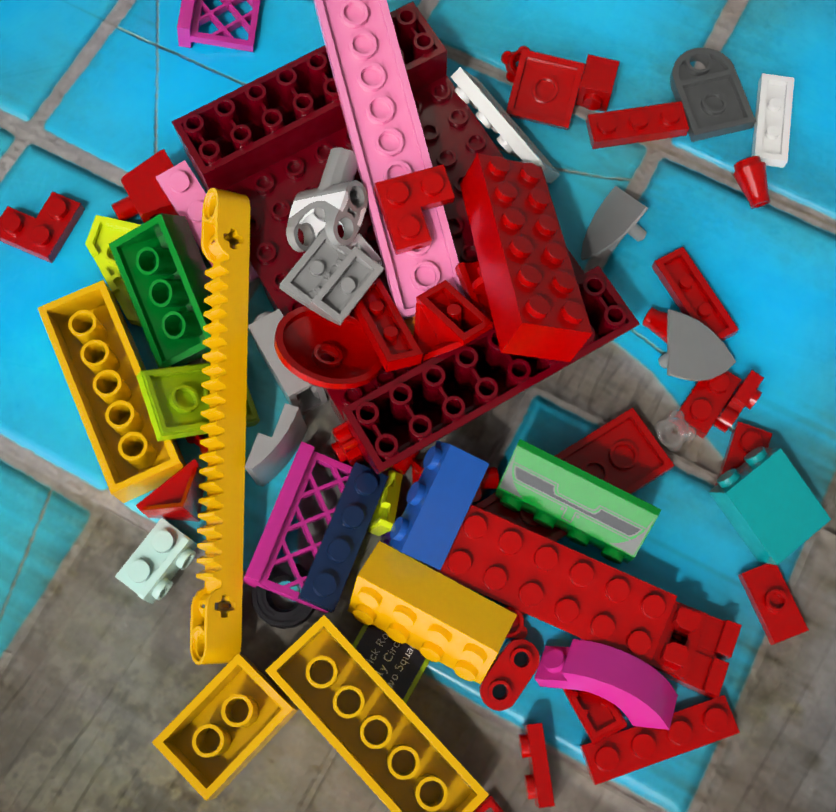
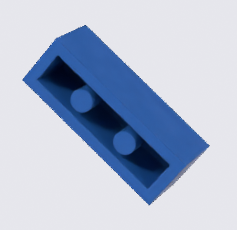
[389,441,489,570]

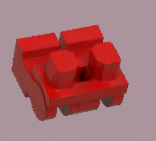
[650,601,742,699]

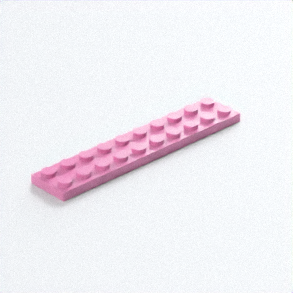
[313,0,466,319]

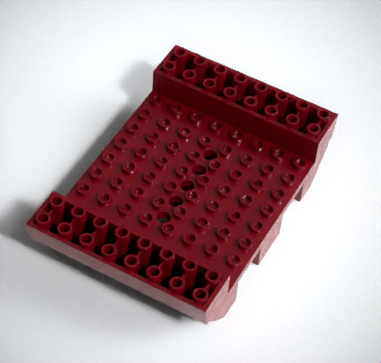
[172,1,640,474]

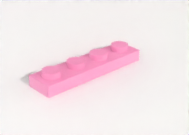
[156,160,258,283]

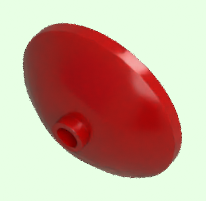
[274,306,383,390]

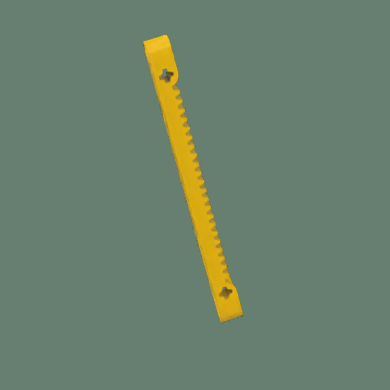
[190,188,251,665]

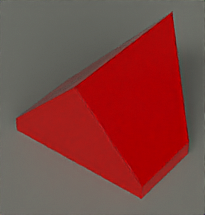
[413,280,493,362]
[136,459,206,522]

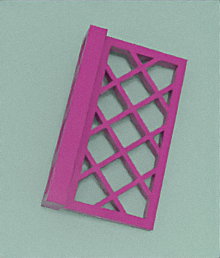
[177,0,261,52]
[243,441,352,614]

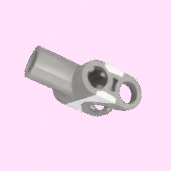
[286,147,368,252]

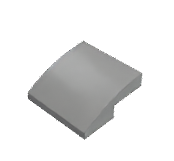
[279,230,384,326]
[245,403,307,487]

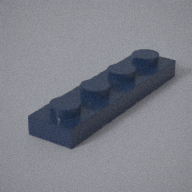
[298,462,389,613]

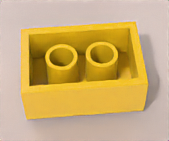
[152,653,298,801]

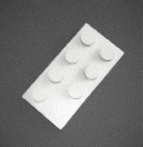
[451,67,560,184]

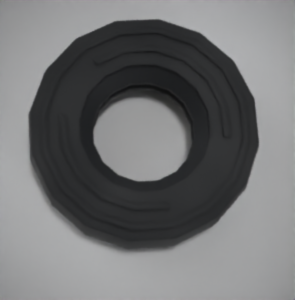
[252,561,316,629]

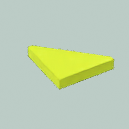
[367,470,403,536]

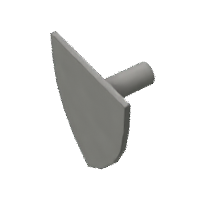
[581,186,648,260]
[658,309,736,382]

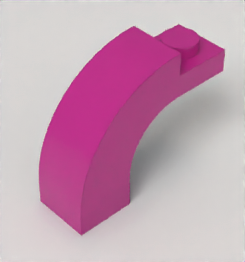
[534,639,678,730]

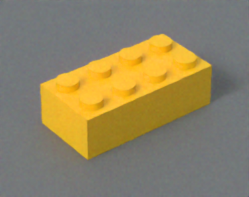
[348,540,517,685]

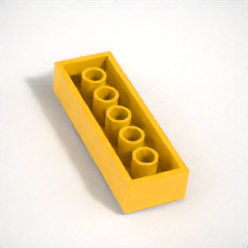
[38,280,186,503]
[265,615,489,812]

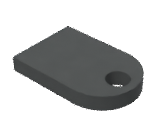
[670,48,756,142]

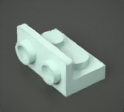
[115,518,197,604]

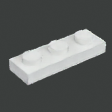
[751,73,794,168]

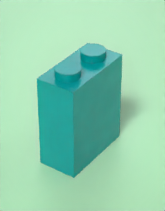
[709,447,831,565]

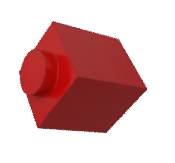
[575,54,620,112]

